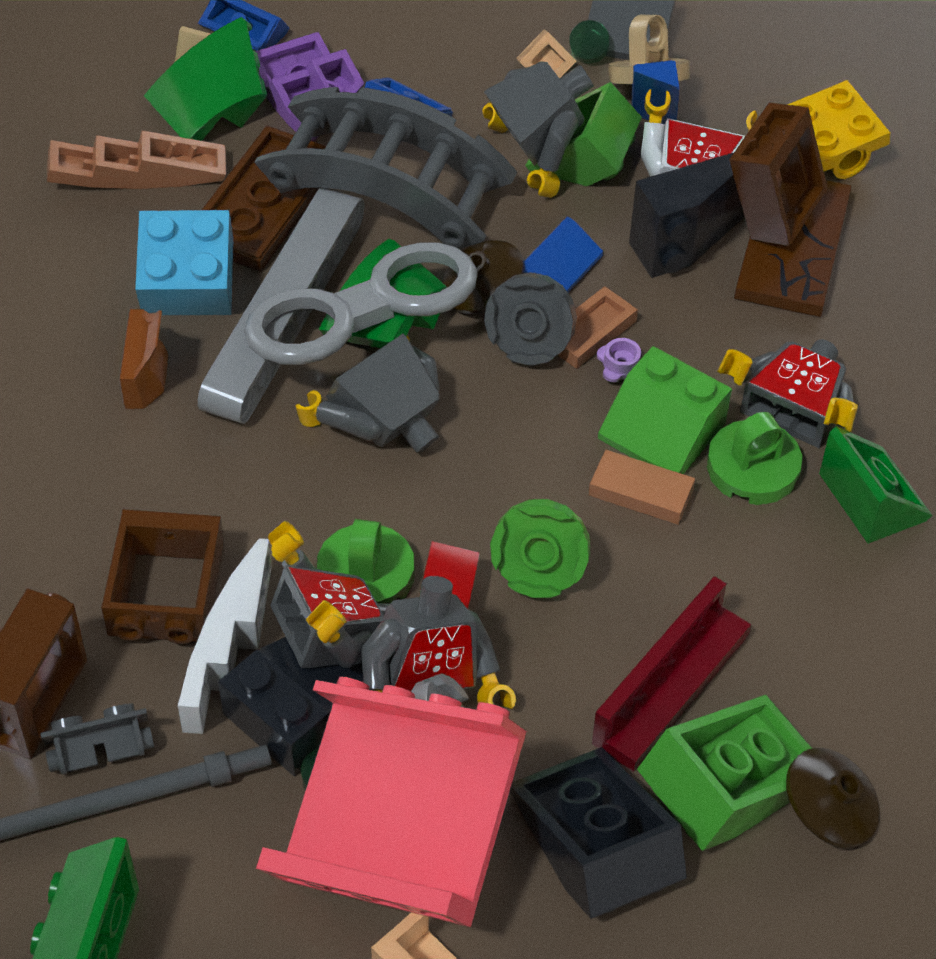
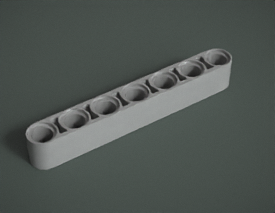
[198,187,365,424]

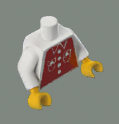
[641,89,757,177]

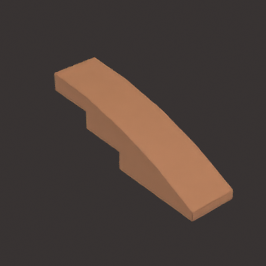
[47,131,226,189]

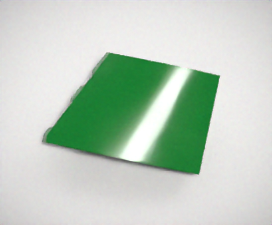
[144,17,267,141]
[319,239,447,348]

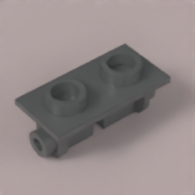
[41,703,154,775]

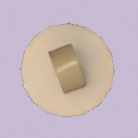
[608,14,690,84]

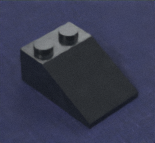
[629,152,745,278]
[218,637,364,777]
[510,747,687,919]

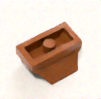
[120,309,169,409]

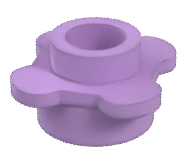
[597,338,641,382]

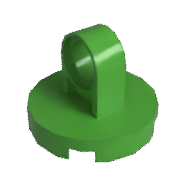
[706,412,803,505]
[490,499,590,598]
[317,519,414,603]

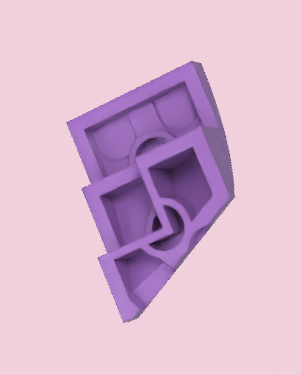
[255,32,364,141]

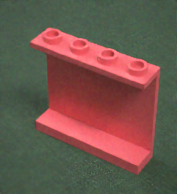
[256,677,527,927]

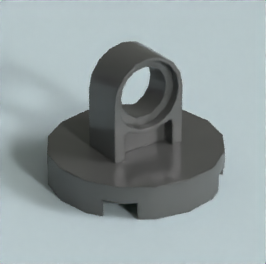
[484,272,577,365]

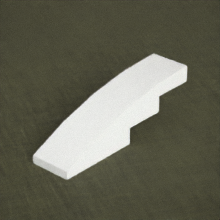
[178,538,272,734]

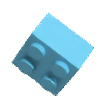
[135,210,234,315]

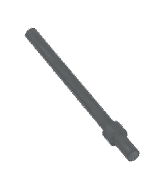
[0,745,272,841]

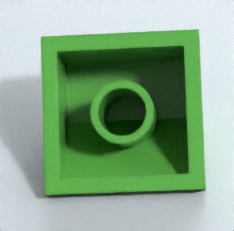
[526,82,642,186]
[598,346,732,474]

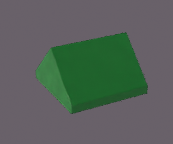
[819,426,933,544]

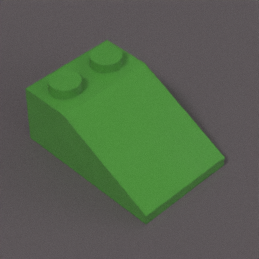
[637,695,812,851]

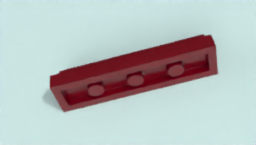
[592,576,751,772]

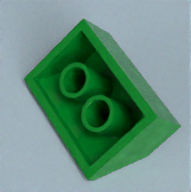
[30,837,139,959]

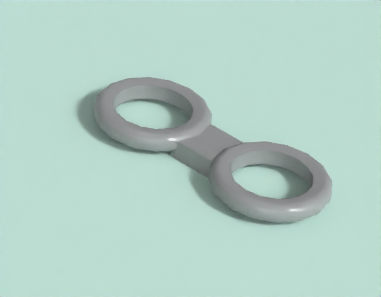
[244,242,478,365]

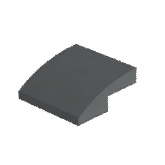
[582,0,676,60]

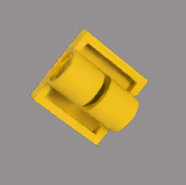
[787,80,891,179]

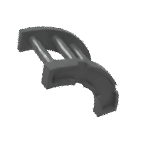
[254,87,517,249]

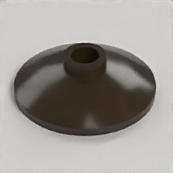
[442,240,525,314]
[786,748,880,848]

